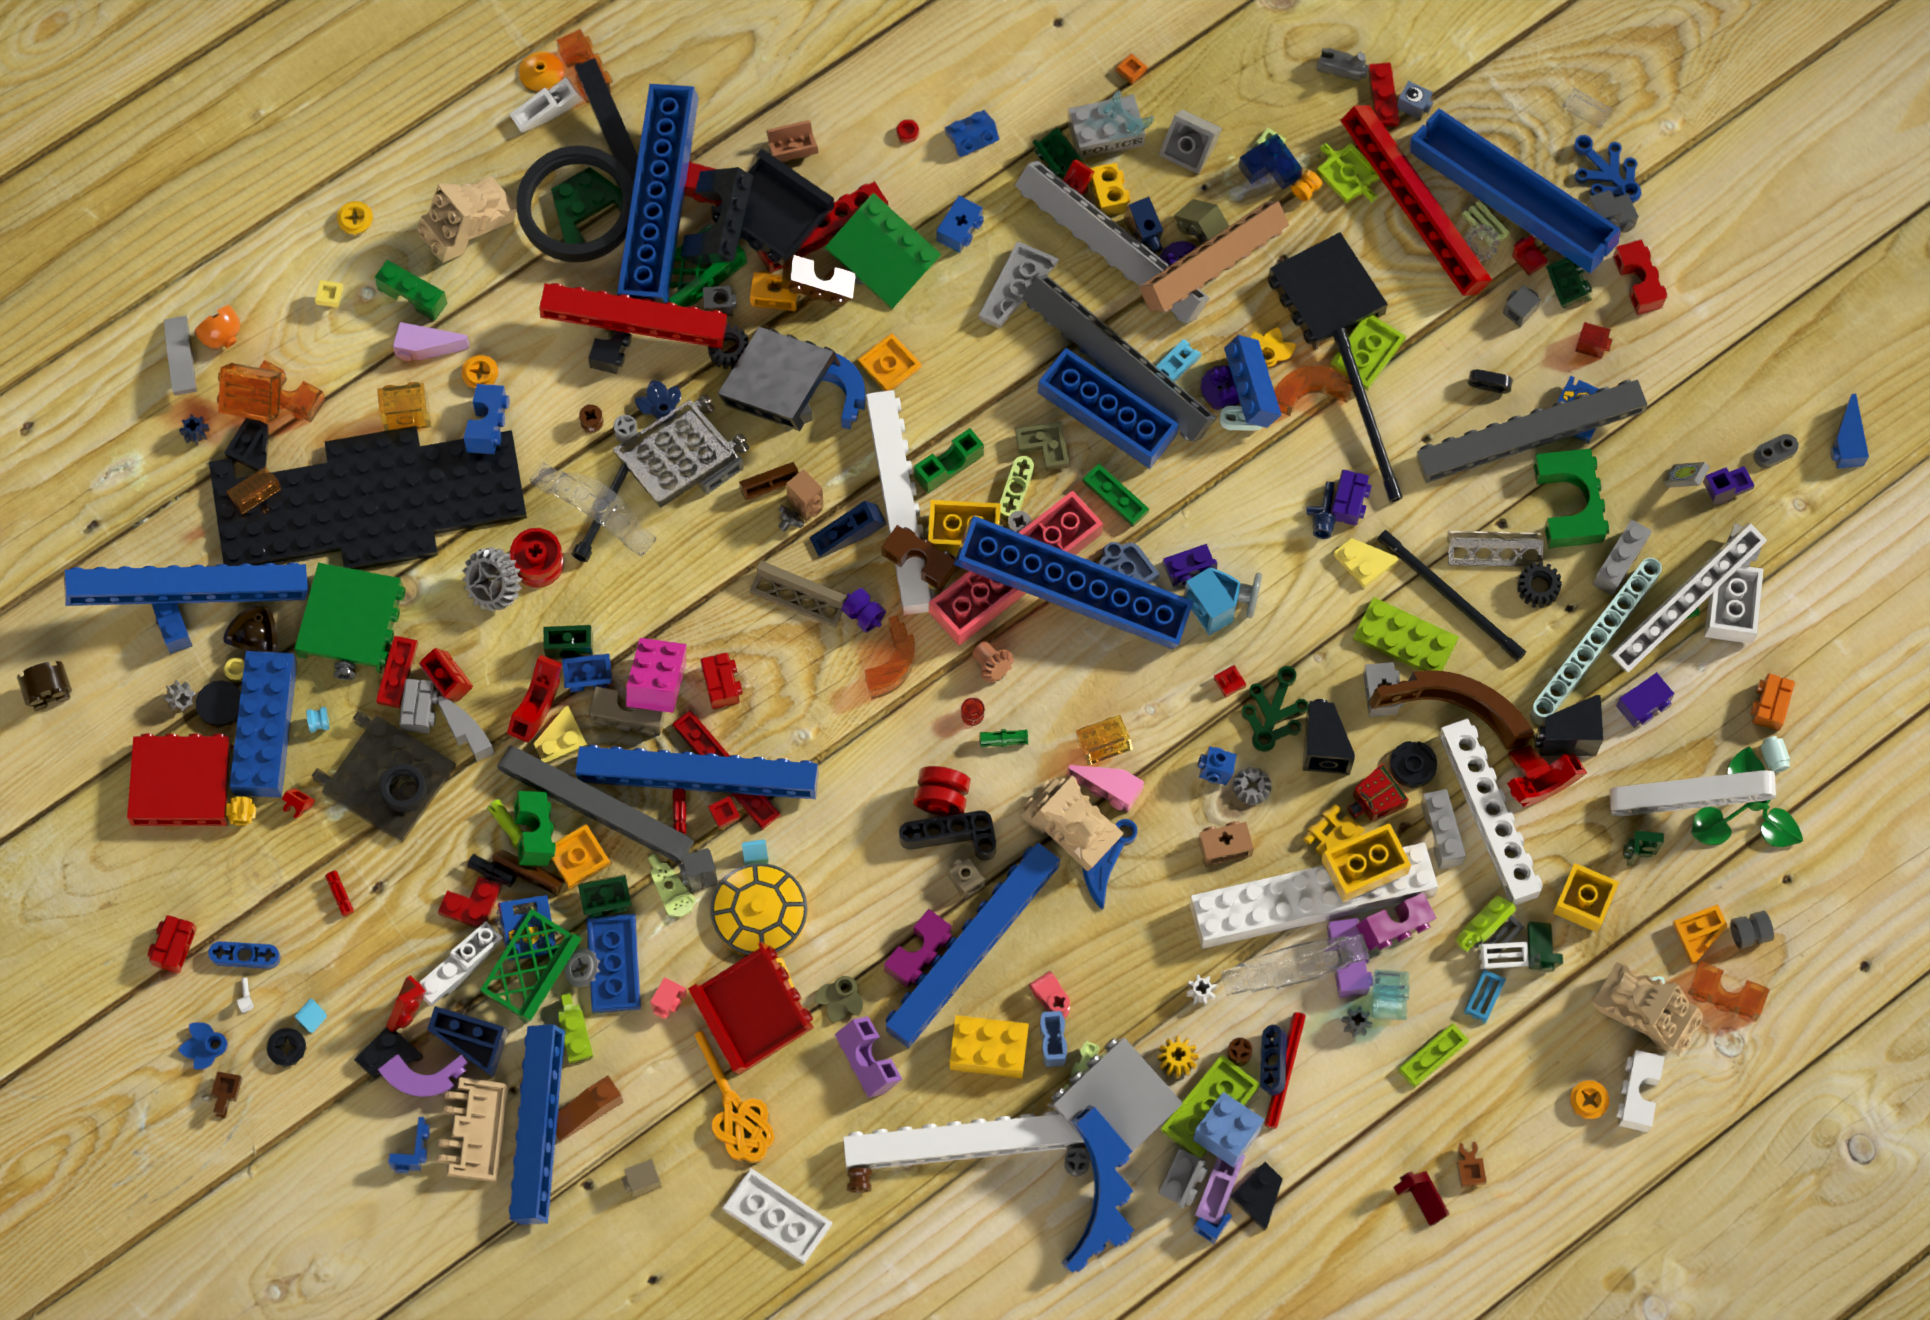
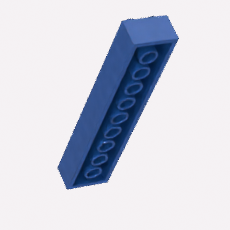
[617,84,699,303]
[953,516,1194,649]

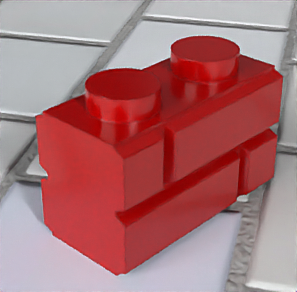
[419,648,473,702]
[700,652,743,709]
[148,915,197,974]

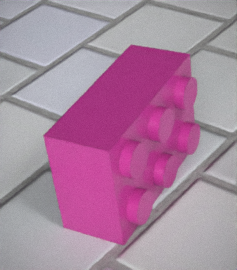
[626,638,687,713]

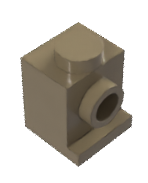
[949,858,985,899]

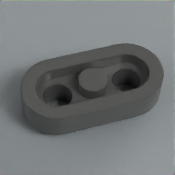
[1754,434,1799,468]

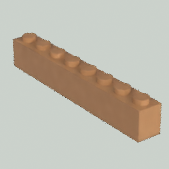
[1139,201,1289,313]

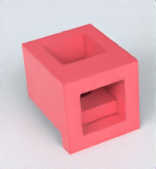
[650,977,687,1019]

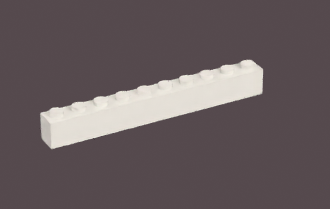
[866,390,935,615]
[843,1111,1085,1170]

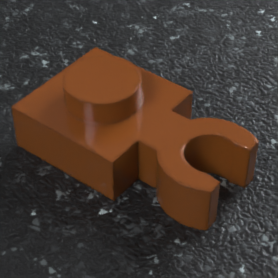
[1457,1142,1487,1187]

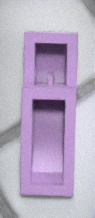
[1195,1155,1245,1225]

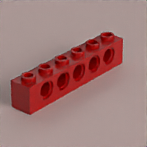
[757,181,889,273]

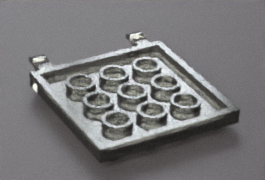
[613,394,750,508]
[312,711,456,843]

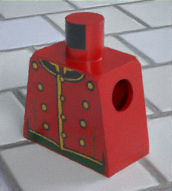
[1347,764,1409,822]

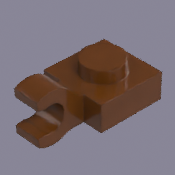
[211,1071,242,1118]

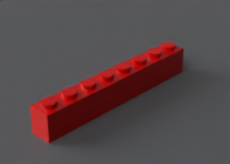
[539,283,727,349]

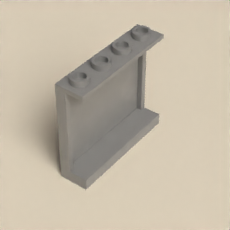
[1048,1037,1183,1151]

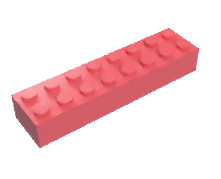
[929,490,1103,646]

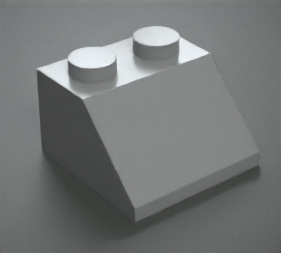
[1159,109,1222,174]

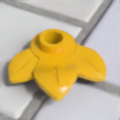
[1251,327,1296,368]

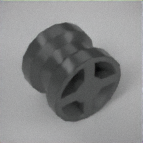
[1064,1148,1090,1176]

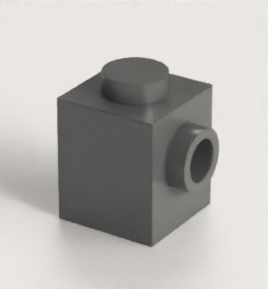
[1503,285,1541,327]

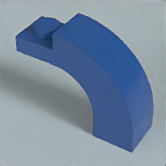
[821,353,865,429]

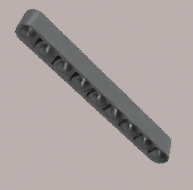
[497,746,694,864]

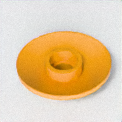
[519,52,564,92]

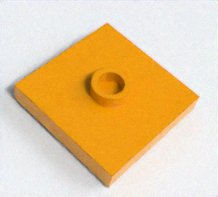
[857,333,922,391]
[551,824,611,889]

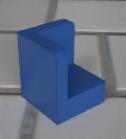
[1193,1213,1232,1244]

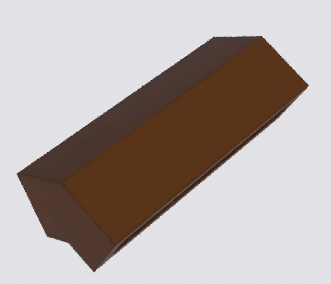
[739,462,799,500]

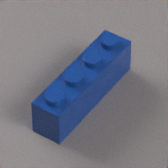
[1224,335,1282,428]

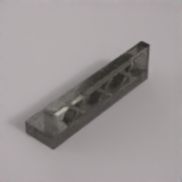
[1447,531,1544,567]

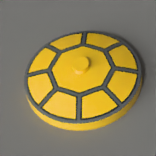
[711,863,808,957]

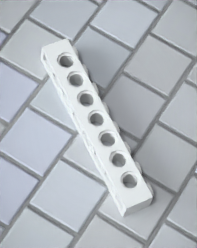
[1609,523,1767,673]
[1439,719,1543,906]

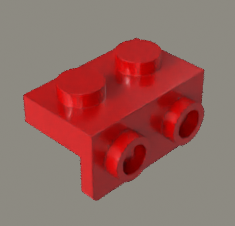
[386,975,426,1032]

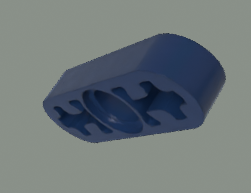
[1260,1025,1287,1095]

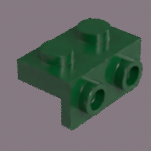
[1032,127,1085,179]
[578,874,632,918]

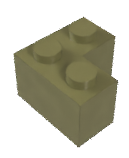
[1174,199,1229,246]

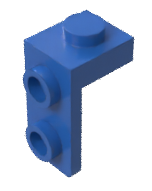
[388,1117,430,1174]

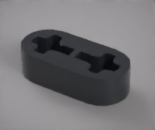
[1468,369,1513,394]

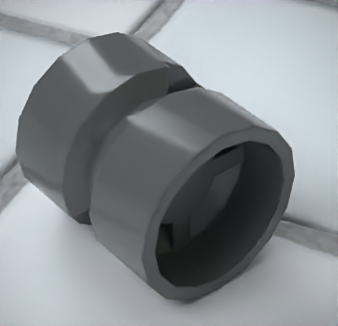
[1730,910,1774,949]

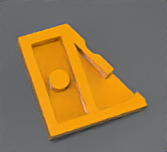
[1672,904,1728,965]

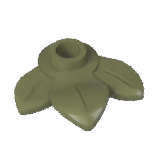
[814,976,863,1023]

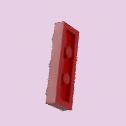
[1368,62,1400,127]
[376,636,418,709]

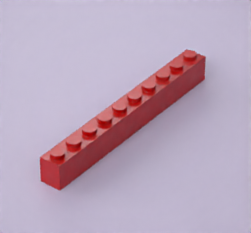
[1340,105,1492,296]

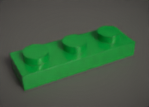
[1082,463,1149,527]

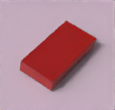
[1508,745,1550,779]

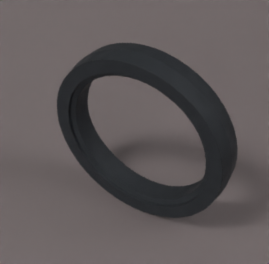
[517,146,634,262]

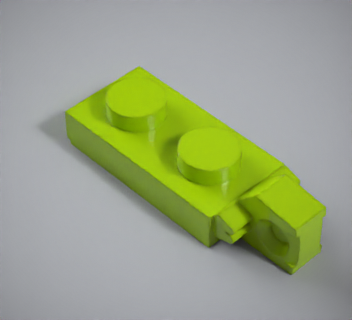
[1455,895,1516,952]
[558,993,593,1064]

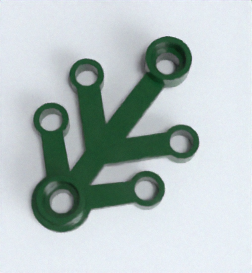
[1241,666,1309,752]

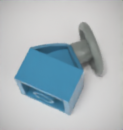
[1184,567,1262,636]

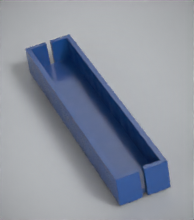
[1410,108,1621,274]

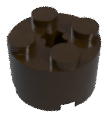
[17,661,72,710]

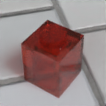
[1575,322,1613,359]

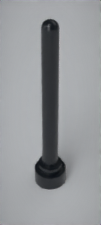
[571,463,630,562]

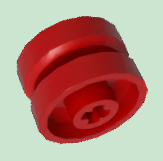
[510,528,564,588]
[913,766,971,816]

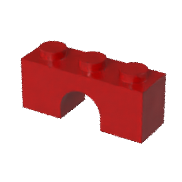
[1613,239,1667,315]

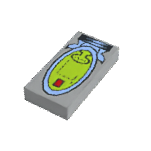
[1663,462,1709,488]

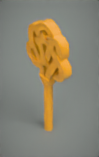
[694,1031,775,1163]

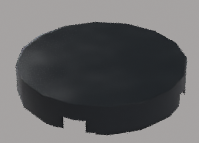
[196,680,241,728]
[1389,741,1437,788]

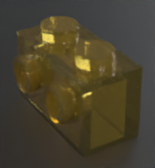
[1075,715,1133,765]

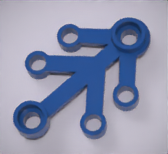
[1574,135,1641,203]

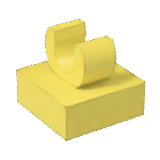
[315,280,344,308]

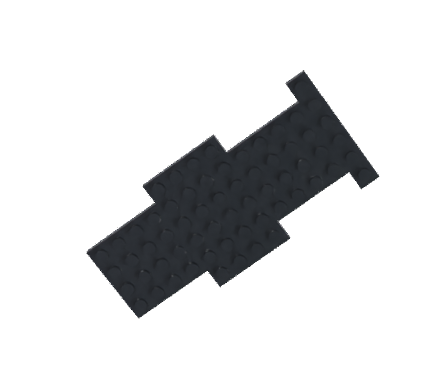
[209,426,527,570]

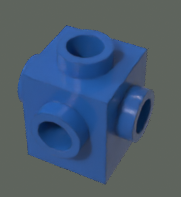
[1197,746,1237,785]

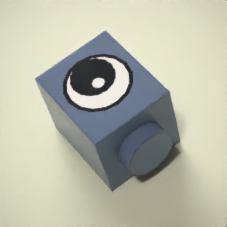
[1397,81,1434,120]

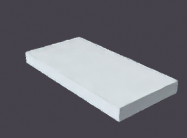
[722,1168,833,1265]

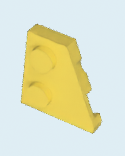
[1333,538,1399,589]
[533,706,587,765]

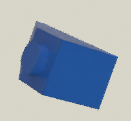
[1831,394,1869,469]

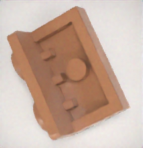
[766,120,818,162]

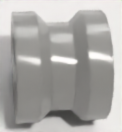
[613,415,638,443]
[1008,511,1031,533]

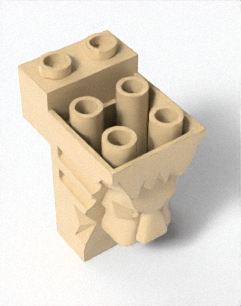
[416,175,517,263]
[1021,776,1124,872]
[1593,962,1703,1056]

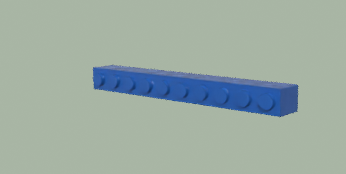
[64,563,308,606]
[576,745,819,799]
[885,842,1060,1049]

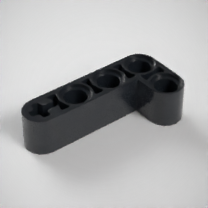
[899,810,996,861]

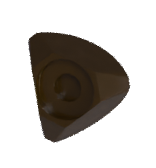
[223,605,277,653]

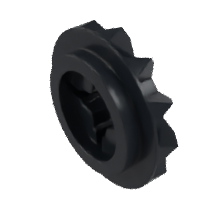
[267,1028,307,1067]

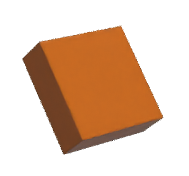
[1116,54,1147,84]

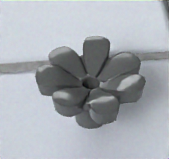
[778,505,804,531]

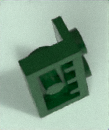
[1546,257,1593,308]
[1623,831,1664,866]

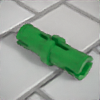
[979,729,1028,748]

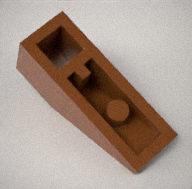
[556,1075,623,1142]

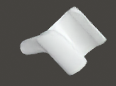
[237,978,254,1013]

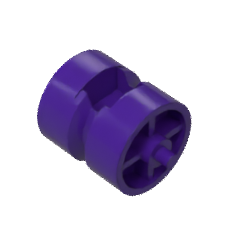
[841,588,886,633]

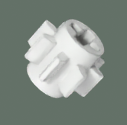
[1187,975,1217,1006]

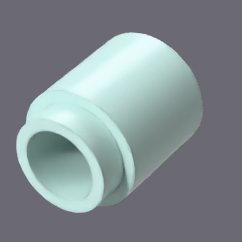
[1760,736,1791,773]

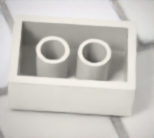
[1705,566,1763,644]

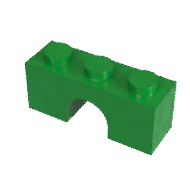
[374,260,447,321]
[914,428,984,494]
[513,791,556,866]

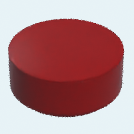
[897,119,919,143]

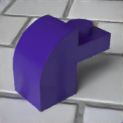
[1703,466,1755,504]

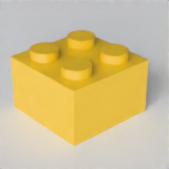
[1553,863,1619,933]

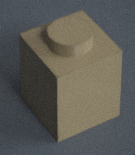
[621,1159,662,1198]

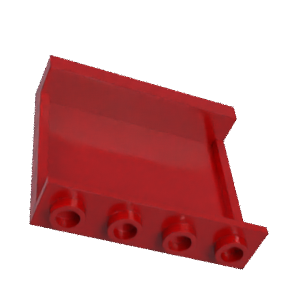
[127,733,233,826]
[688,942,814,1074]

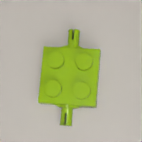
[1316,143,1380,204]

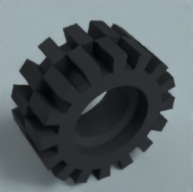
[708,324,749,369]
[1517,562,1562,608]

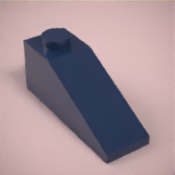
[809,501,887,558]

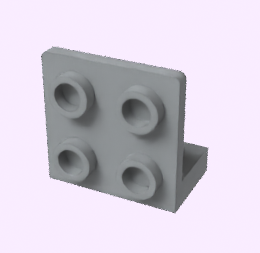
[1159,1148,1209,1209]

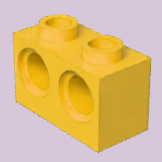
[1090,163,1131,216]

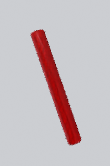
[1265,1012,1306,1129]

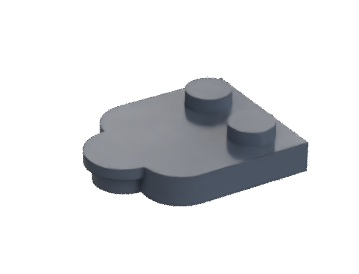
[1099,542,1160,584]

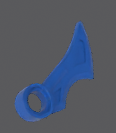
[1082,819,1137,909]

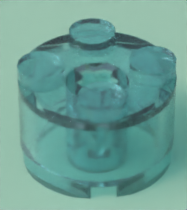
[1371,970,1409,1020]

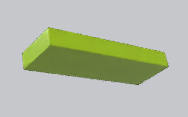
[1398,1023,1469,1089]

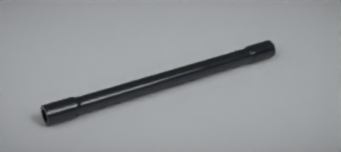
[1332,328,1403,502]
[1377,530,1527,662]

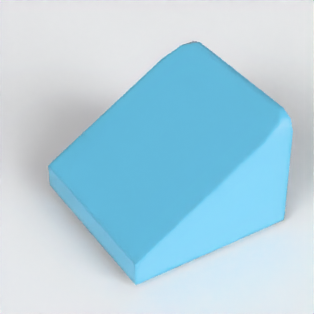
[742,839,769,865]
[295,998,327,1033]

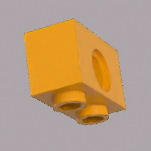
[750,271,799,311]

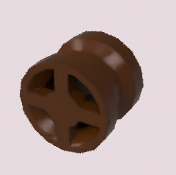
[579,404,603,433]
[1227,1037,1252,1066]
[847,1168,872,1193]

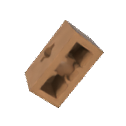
[786,469,823,521]
[1198,821,1254,867]

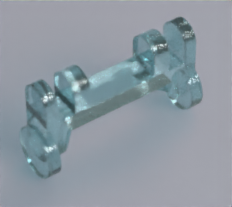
[1103,91,1155,137]

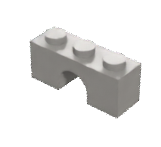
[1593,519,1652,596]
[1420,789,1466,870]

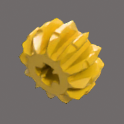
[1157,1036,1199,1079]

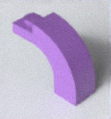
[378,1054,468,1097]

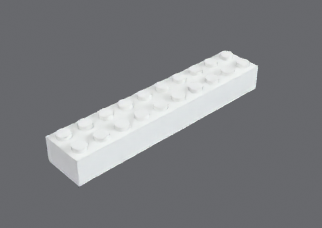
[1190,842,1438,949]

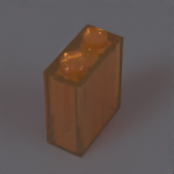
[217,363,281,422]

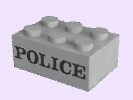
[1068,94,1145,159]

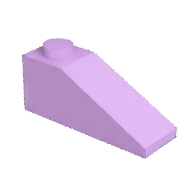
[393,322,469,361]

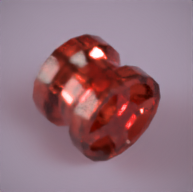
[961,697,985,726]

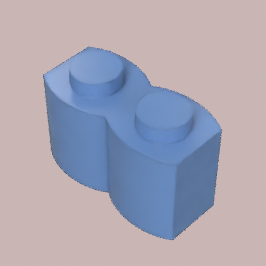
[1040,1011,1067,1067]

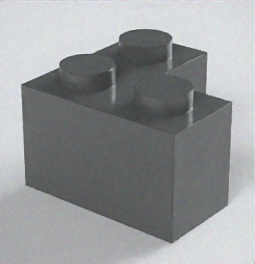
[1587,190,1639,233]

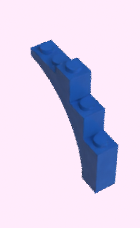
[1061,1105,1134,1273]

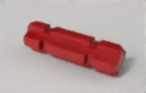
[673,789,686,834]
[325,870,354,916]

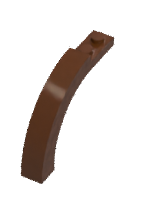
[1369,670,1535,750]

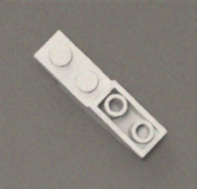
[419,921,503,1007]

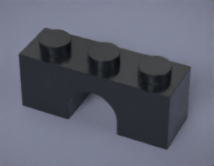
[588,330,632,374]

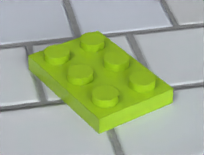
[1329,315,1406,391]

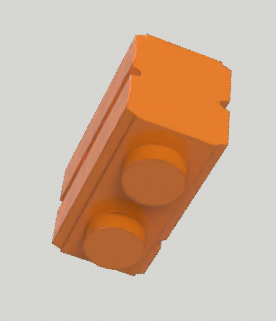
[1750,673,1795,731]

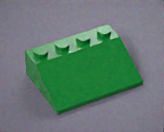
[825,193,942,309]

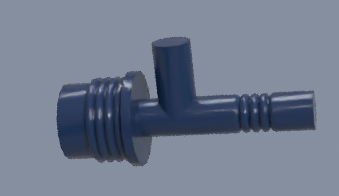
[1306,481,1336,539]

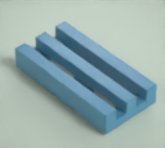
[1464,969,1506,1024]

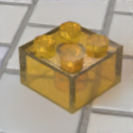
[377,382,431,431]

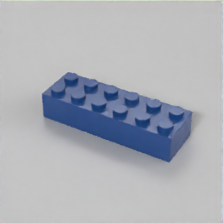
[1038,348,1179,469]
[230,651,297,798]

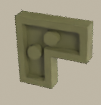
[1015,422,1069,471]

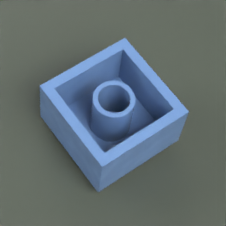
[1193,1092,1265,1168]

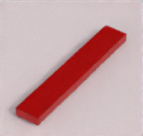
[672,710,781,830]

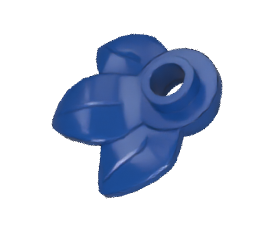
[178,1022,228,1070]

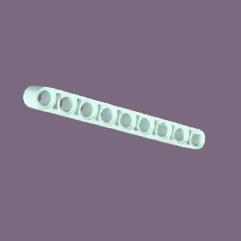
[1530,558,1662,725]

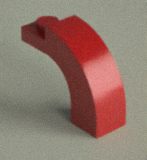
[507,655,562,743]
[1507,753,1587,807]

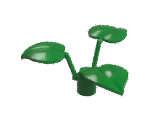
[1691,747,1803,847]

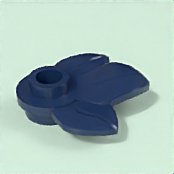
[635,380,681,422]

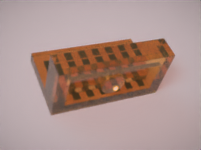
[226,467,281,514]

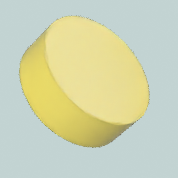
[224,657,245,683]

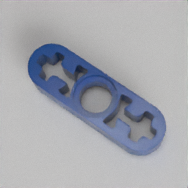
[208,941,281,969]

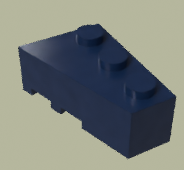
[427,1006,509,1077]

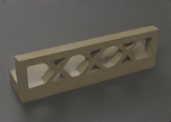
[750,561,847,628]

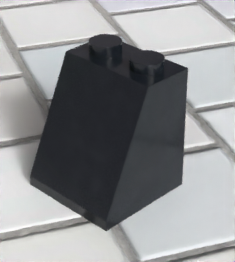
[1534,695,1603,756]
[1302,699,1355,775]

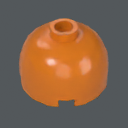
[194,305,241,349]

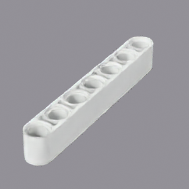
[1610,770,1776,816]

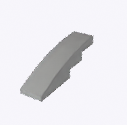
[164,315,197,396]

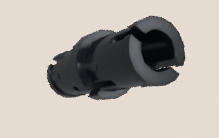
[467,854,517,888]

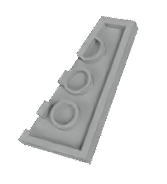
[979,241,1059,328]

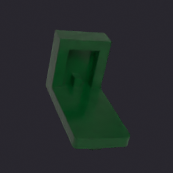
[1527,922,1563,972]

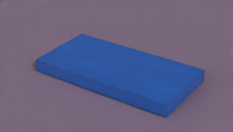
[587,914,641,1013]

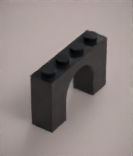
[680,167,754,265]

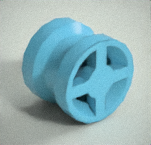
[306,707,330,733]

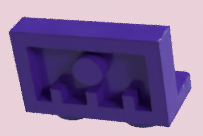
[1163,544,1218,586]

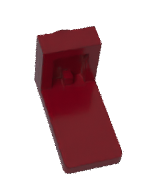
[1393,1171,1450,1226]

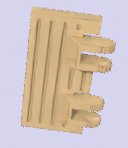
[436,1077,508,1182]

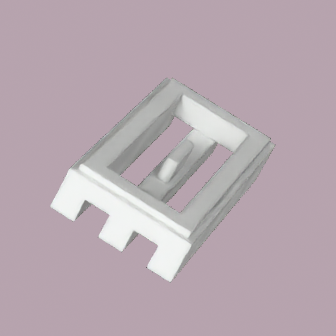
[1478,942,1529,969]

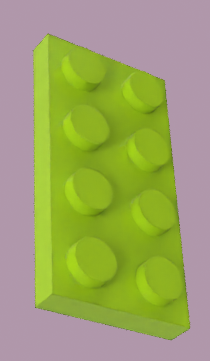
[1353,597,1459,671]
[1161,1055,1260,1158]

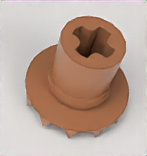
[972,642,1014,684]

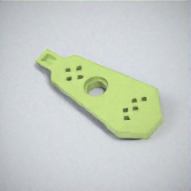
[648,854,696,918]

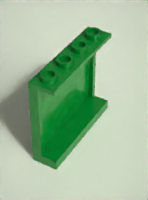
[295,563,406,673]

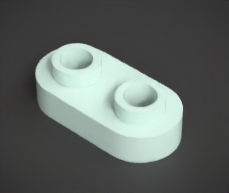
[1219,406,1263,431]

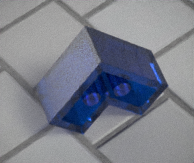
[1238,134,1303,190]

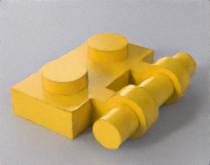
[1303,804,1365,857]

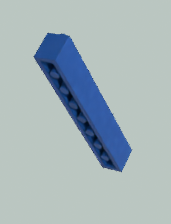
[509,1024,565,1225]

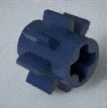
[179,414,210,445]

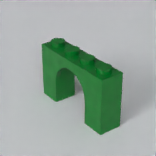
[1533,448,1609,549]

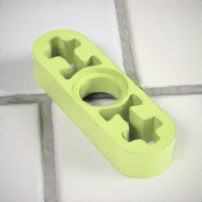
[1000,456,1034,520]

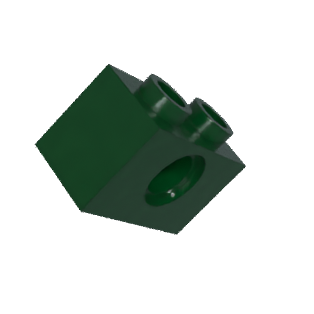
[543,625,593,659]

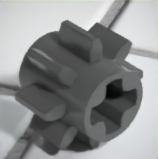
[1341,1006,1373,1038]

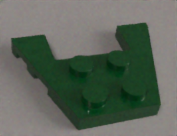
[551,167,623,244]

